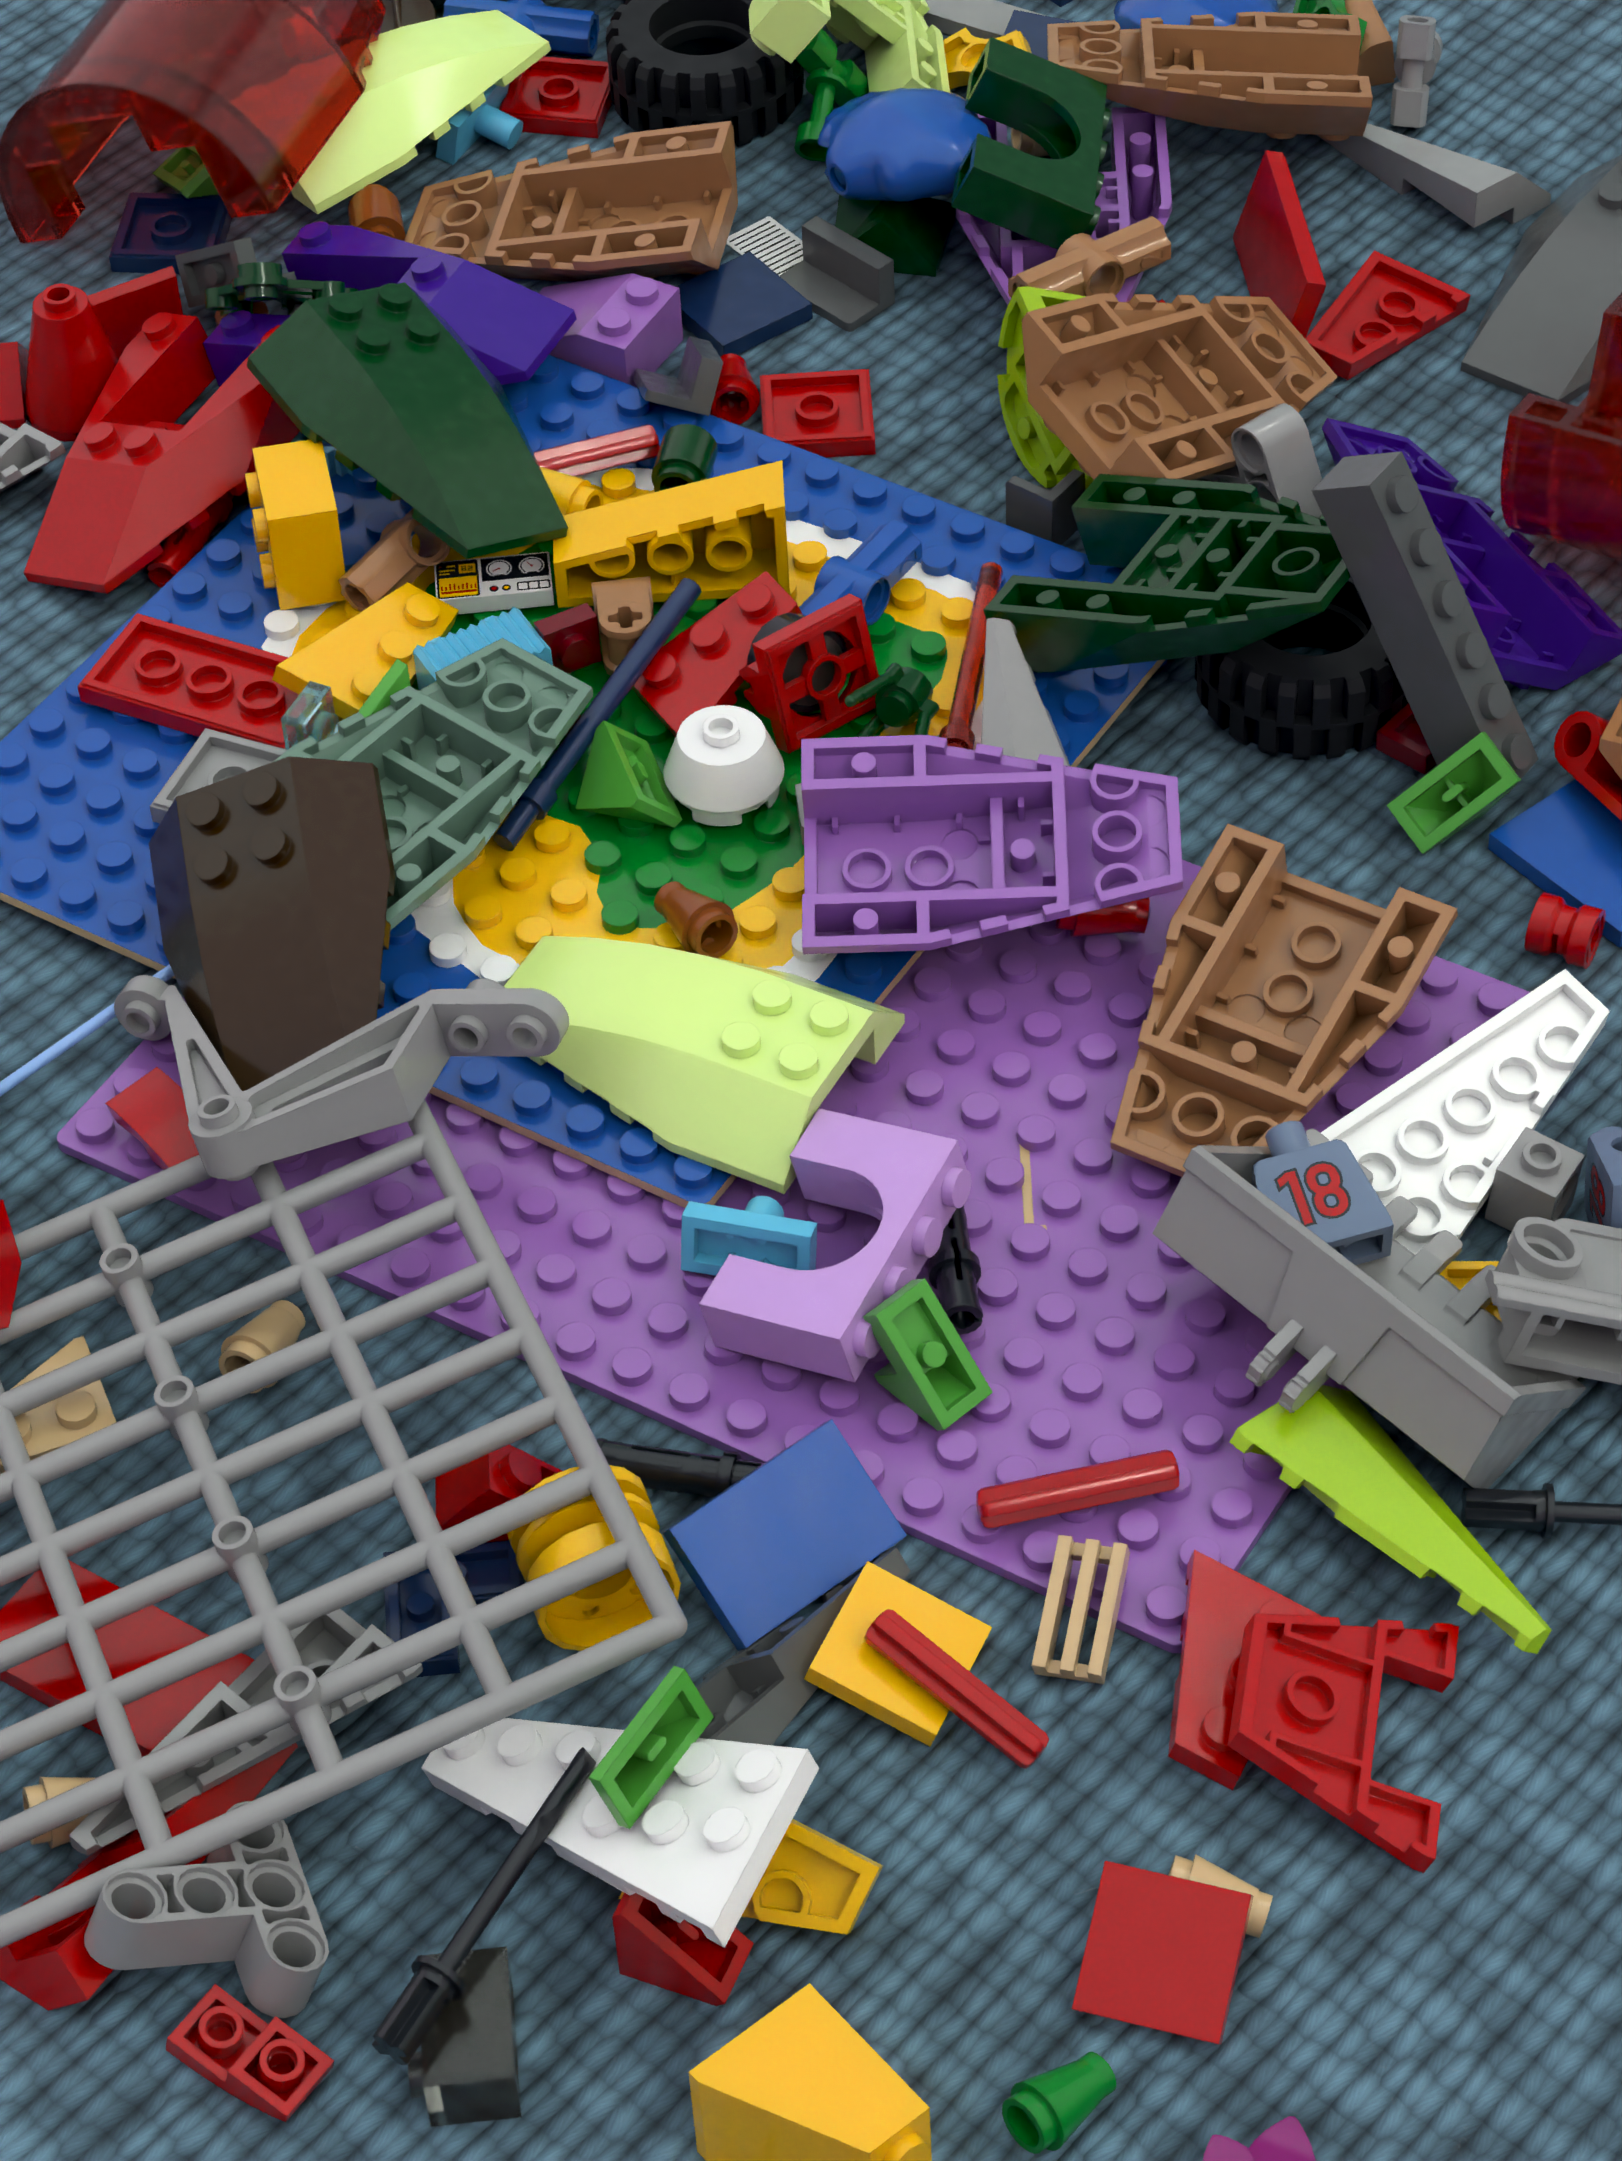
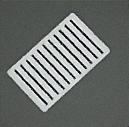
[726,216,803,276]

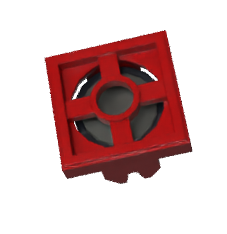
[738,593,879,754]

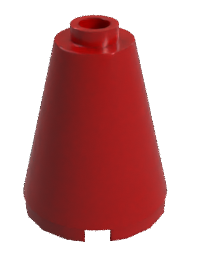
[25,283,119,442]

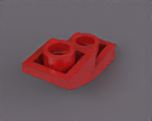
[105,1067,199,1170]
[166,1984,334,2122]

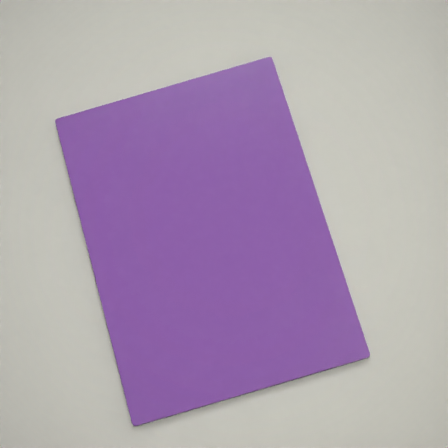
[57,860,1530,1653]

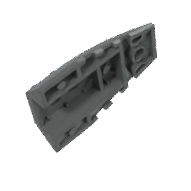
[1461,155,1622,409]

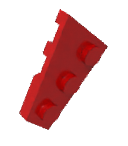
[1305,250,1471,380]
[631,571,802,737]
[1168,1549,1321,1791]

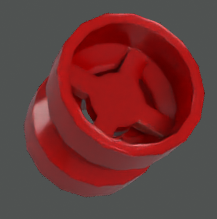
[1524,892,1606,969]

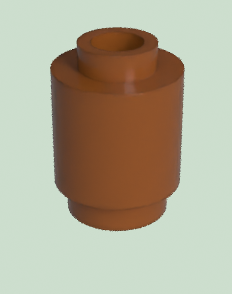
[348,184,405,241]

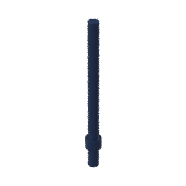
[493,578,701,851]

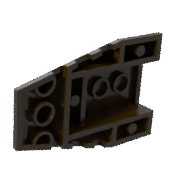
[149,756,395,1091]

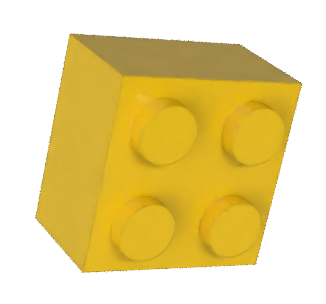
[245,440,346,610]

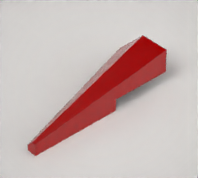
[0,1743,298,2011]

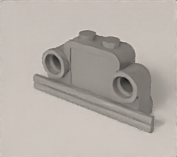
[1485,1217,1622,1385]

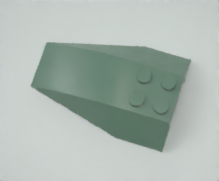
[273,638,593,931]

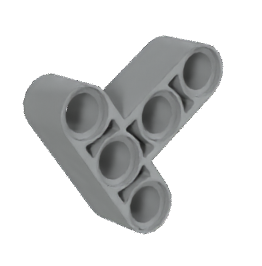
[1194,403,1322,518]
[84,1801,329,2018]

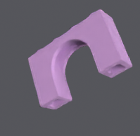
[699,1108,971,1382]

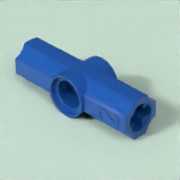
[443,0,600,57]
[799,519,922,625]

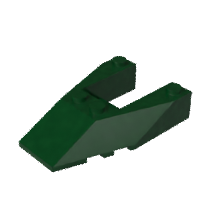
[983,474,1351,673]

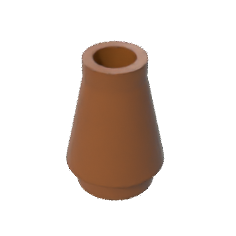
[654,881,738,958]

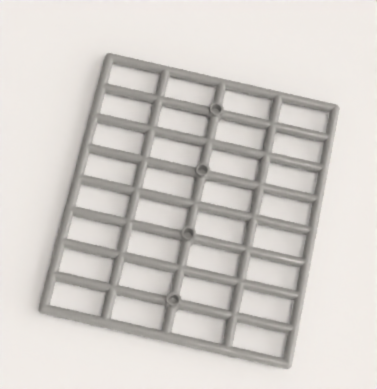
[0,1099,688,1949]

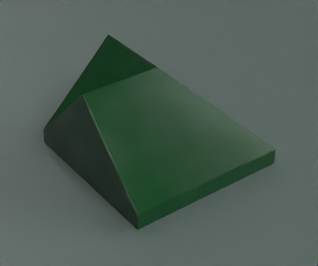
[835,195,956,277]

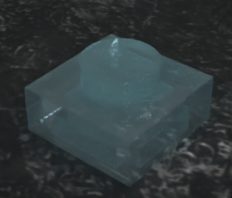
[281,681,339,750]

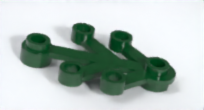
[205,262,358,317]

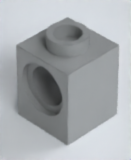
[1485,1127,1585,1232]

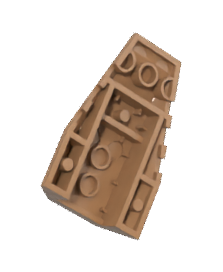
[1047,12,1373,141]
[404,121,738,282]
[1022,293,1338,480]
[1110,824,1458,1177]

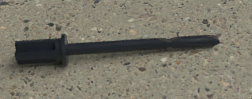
[1461,1483,1622,1539]
[372,1747,596,2065]

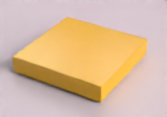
[804,1561,992,1747]

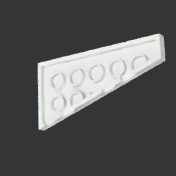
[1321,969,1610,1255]
[421,1718,819,1948]

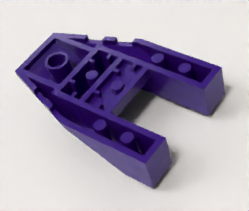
[203,221,577,387]

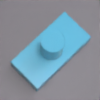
[436,84,523,165]
[681,1196,817,1276]

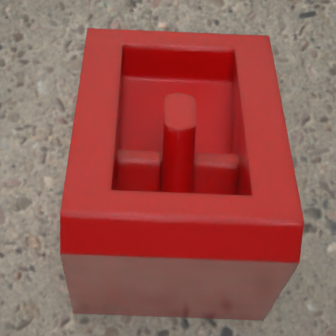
[612,1893,754,2006]

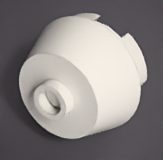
[663,705,785,826]

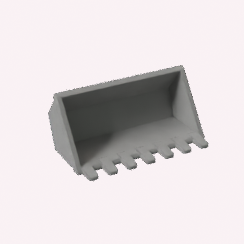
[1152,1128,1586,1489]

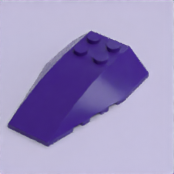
[1322,418,1622,691]

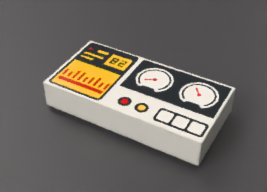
[434,552,554,614]

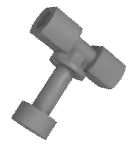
[1390,15,1443,128]

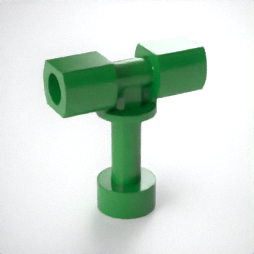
[794,29,869,162]

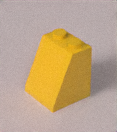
[688,1983,932,2161]

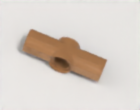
[1008,216,1171,297]
[338,508,451,612]

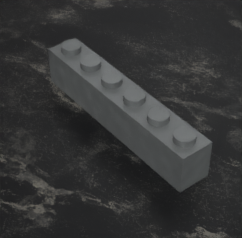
[1312,451,1538,794]

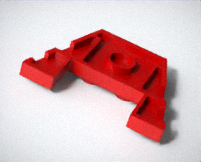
[1228,1613,1459,1873]

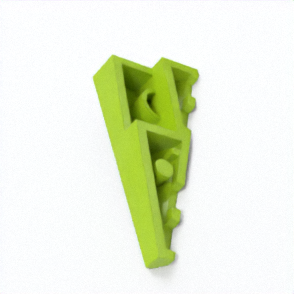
[1229,1385,1552,1654]

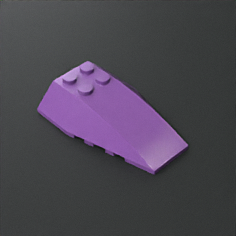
[801,735,1183,954]

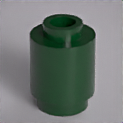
[651,424,718,492]

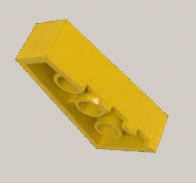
[553,460,790,608]

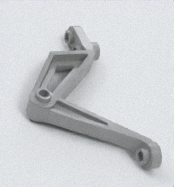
[114,975,569,1181]

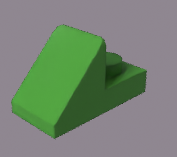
[863,1278,993,1431]

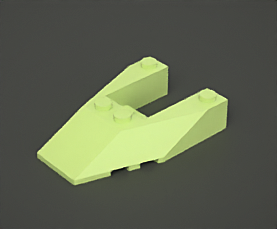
[748,0,950,93]

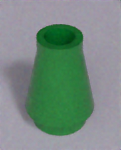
[1002,2052,1116,2154]

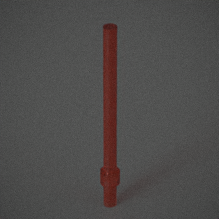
[939,562,1003,750]

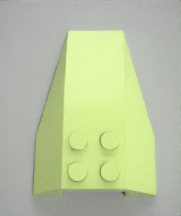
[219,10,551,214]
[504,936,905,1194]

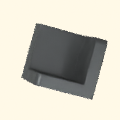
[1005,469,1085,545]

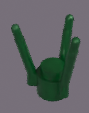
[844,663,939,737]

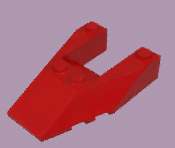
[24,312,300,594]

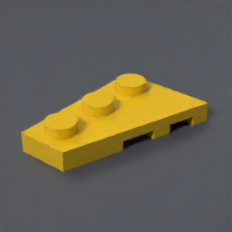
[272,582,459,719]
[618,1819,883,1935]

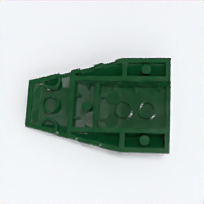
[247,282,568,559]

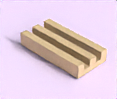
[1031,1535,1130,1684]

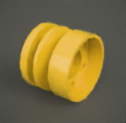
[507,1465,681,1651]

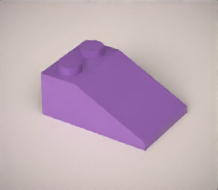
[539,273,683,388]

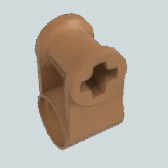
[591,576,654,676]

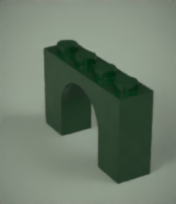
[951,37,1111,250]

